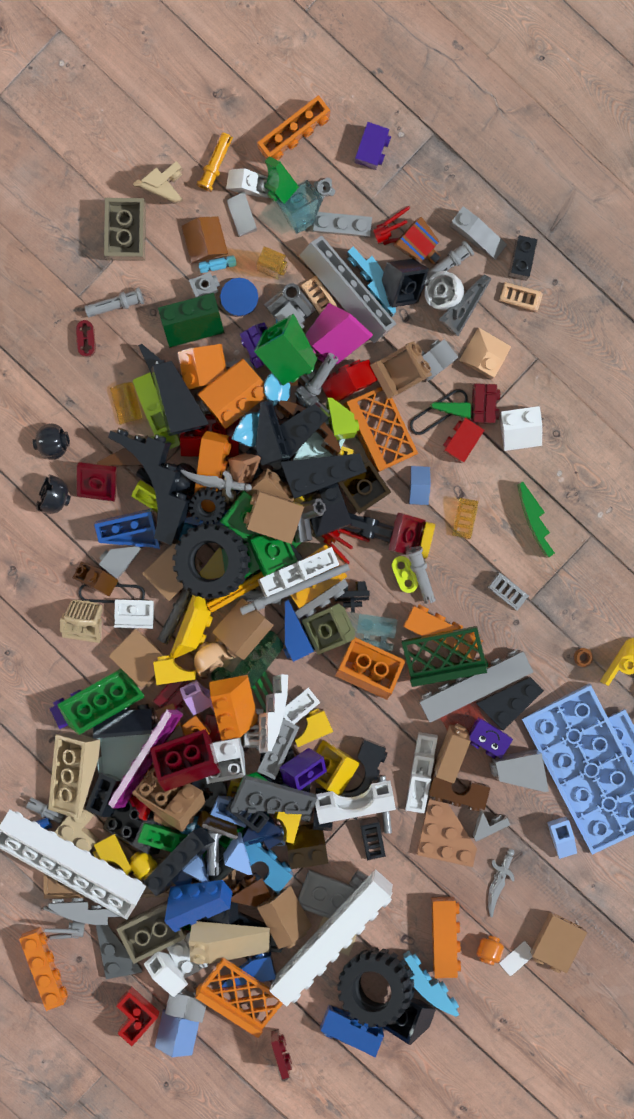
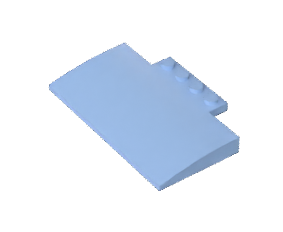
[522,683,634,855]

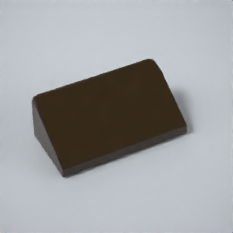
[196,811,238,840]

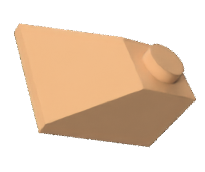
[459,327,511,380]

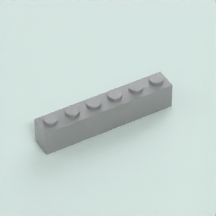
[299,236,396,343]
[418,649,533,723]

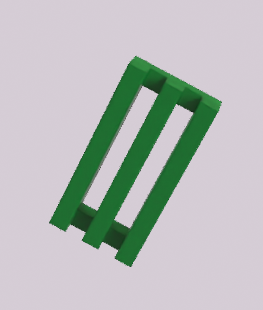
[249,671,273,713]

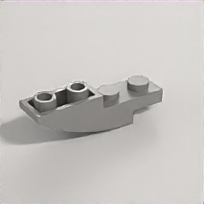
[48,898,121,925]

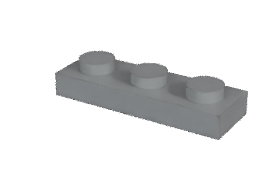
[313,212,372,238]
[295,579,348,618]
[257,719,300,780]

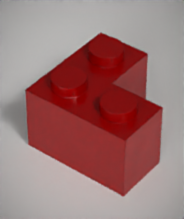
[322,359,378,402]
[116,986,160,1046]

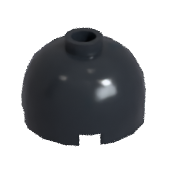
[36,474,71,514]

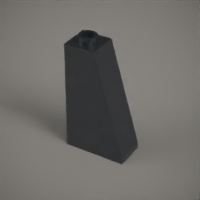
[151,360,208,436]

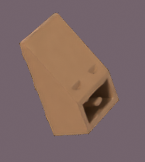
[132,767,205,832]

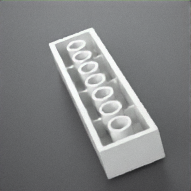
[0,810,146,919]
[270,869,393,1007]

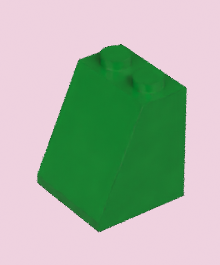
[254,314,317,386]

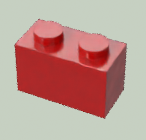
[443,418,485,463]

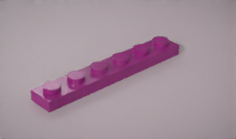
[108,710,183,808]

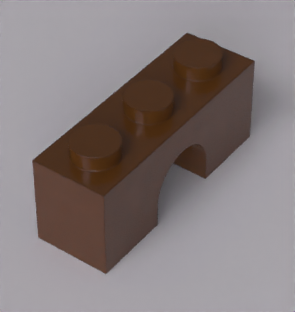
[428,771,490,812]

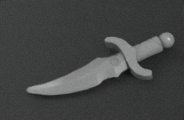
[181,470,252,499]
[488,849,515,918]

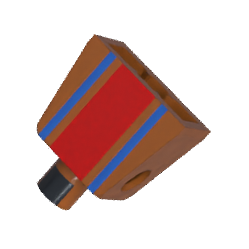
[393,217,441,264]

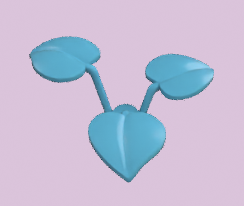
[232,373,296,454]

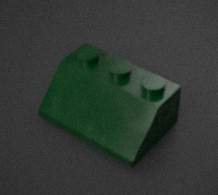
[158,293,225,348]

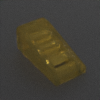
[452,498,479,539]

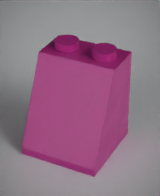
[305,303,373,366]

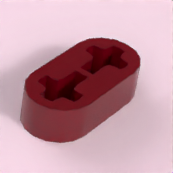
[76,320,96,358]

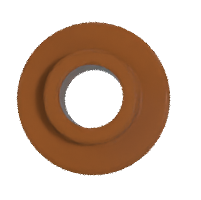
[573,648,593,667]

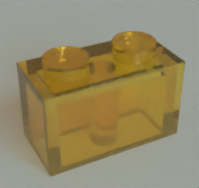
[256,246,288,280]

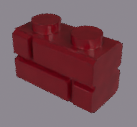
[471,383,501,424]
[153,680,192,711]

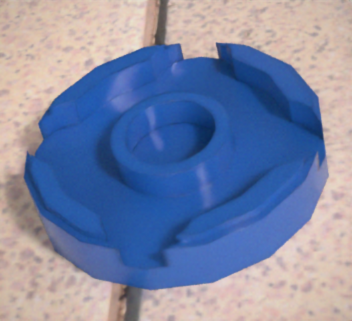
[220,278,259,317]

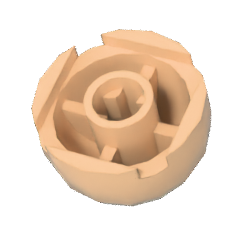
[194,642,233,679]

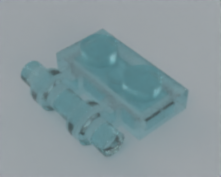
[357,614,398,651]

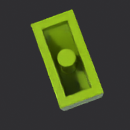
[325,398,359,440]

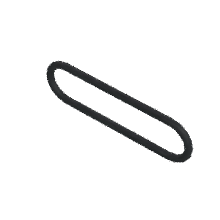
[410,389,468,435]
[78,584,145,603]

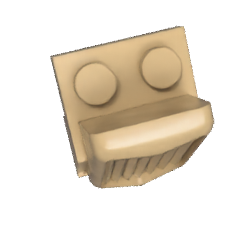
[133,161,183,204]
[60,600,103,643]

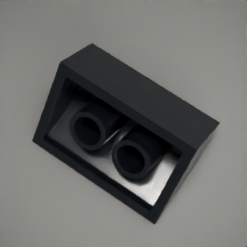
[93,704,155,739]

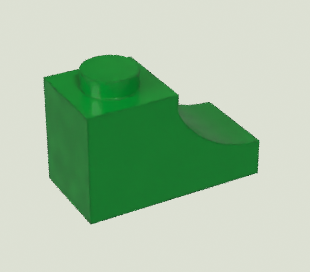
[264,156,299,204]

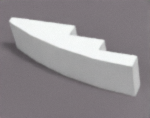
[258,547,340,598]
[259,674,288,753]
[249,688,320,751]
[405,732,438,813]

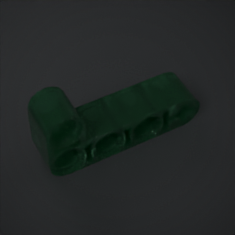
[211,631,283,689]

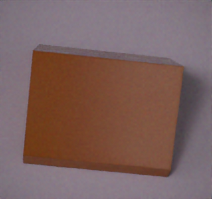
[182,216,228,264]

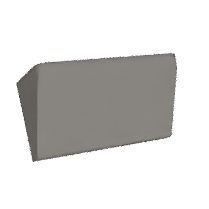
[227,192,257,237]

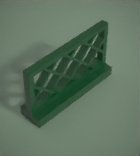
[401,626,488,687]

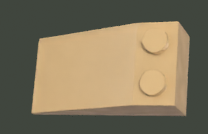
[48,732,100,819]
[189,921,270,964]

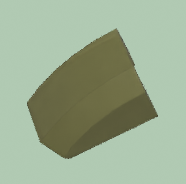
[301,603,355,655]

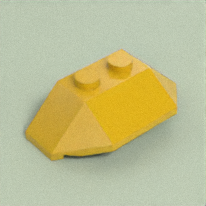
[169,595,213,659]

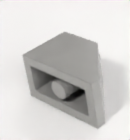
[99,547,142,579]

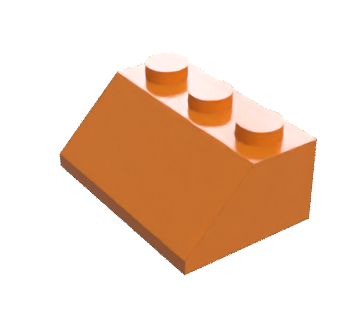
[197,358,266,429]
[335,637,406,700]
[209,675,258,741]

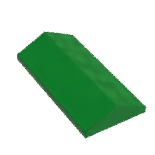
[57,669,144,735]

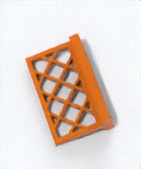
[343,387,418,473]
[196,958,283,1038]

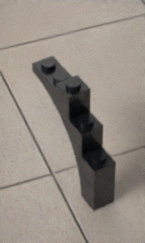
[108,428,191,545]

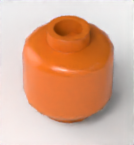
[477,935,504,966]

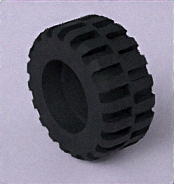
[172,524,250,599]
[337,948,414,1028]

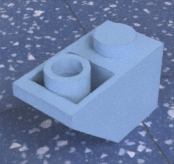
[547,817,577,859]

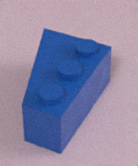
[94,508,161,549]
[164,880,232,932]
[321,1005,384,1058]

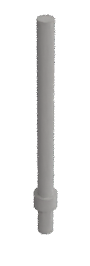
[240,563,350,615]

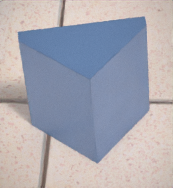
[155,1009,199,1057]

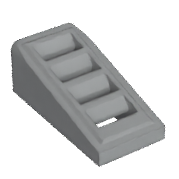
[487,572,529,611]

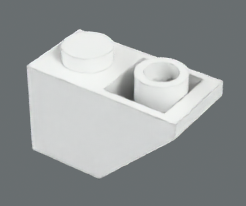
[226,168,269,198]
[144,952,188,997]

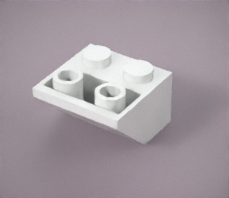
[206,737,246,784]

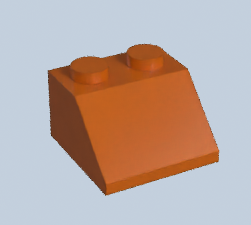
[178,344,227,390]

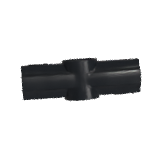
[343,513,394,543]

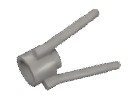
[43,906,85,940]

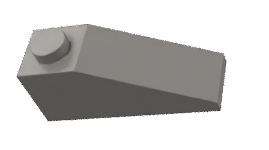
[450,206,507,260]

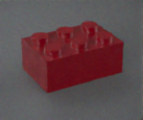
[150,729,220,792]

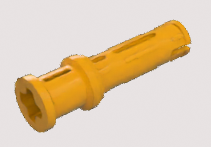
[196,133,233,192]

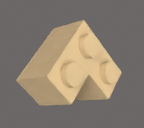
[55,802,99,852]

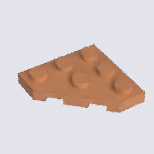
[416,798,477,867]

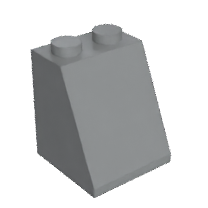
[489,749,549,792]

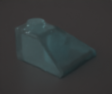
[276,180,323,234]

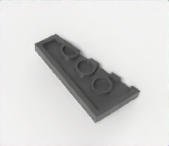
[230,775,318,815]

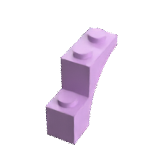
[180,680,214,715]

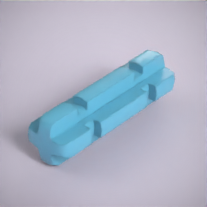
[199,255,237,273]

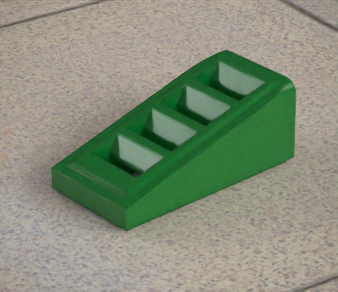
[430,403,471,419]

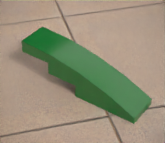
[517,482,555,558]
[137,823,207,858]

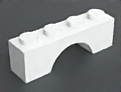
[315,780,396,824]

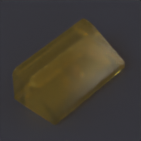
[110,382,142,425]

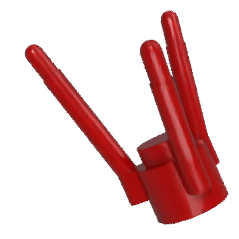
[373,206,410,246]
[321,528,370,564]

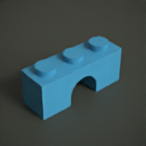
[244,842,293,894]

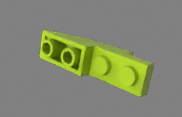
[133,372,180,449]

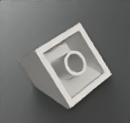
[499,406,542,451]

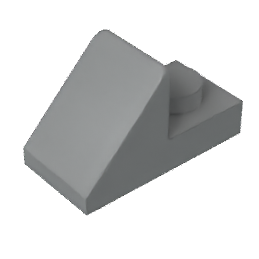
[473,810,510,842]

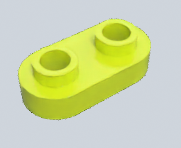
[392,556,418,593]

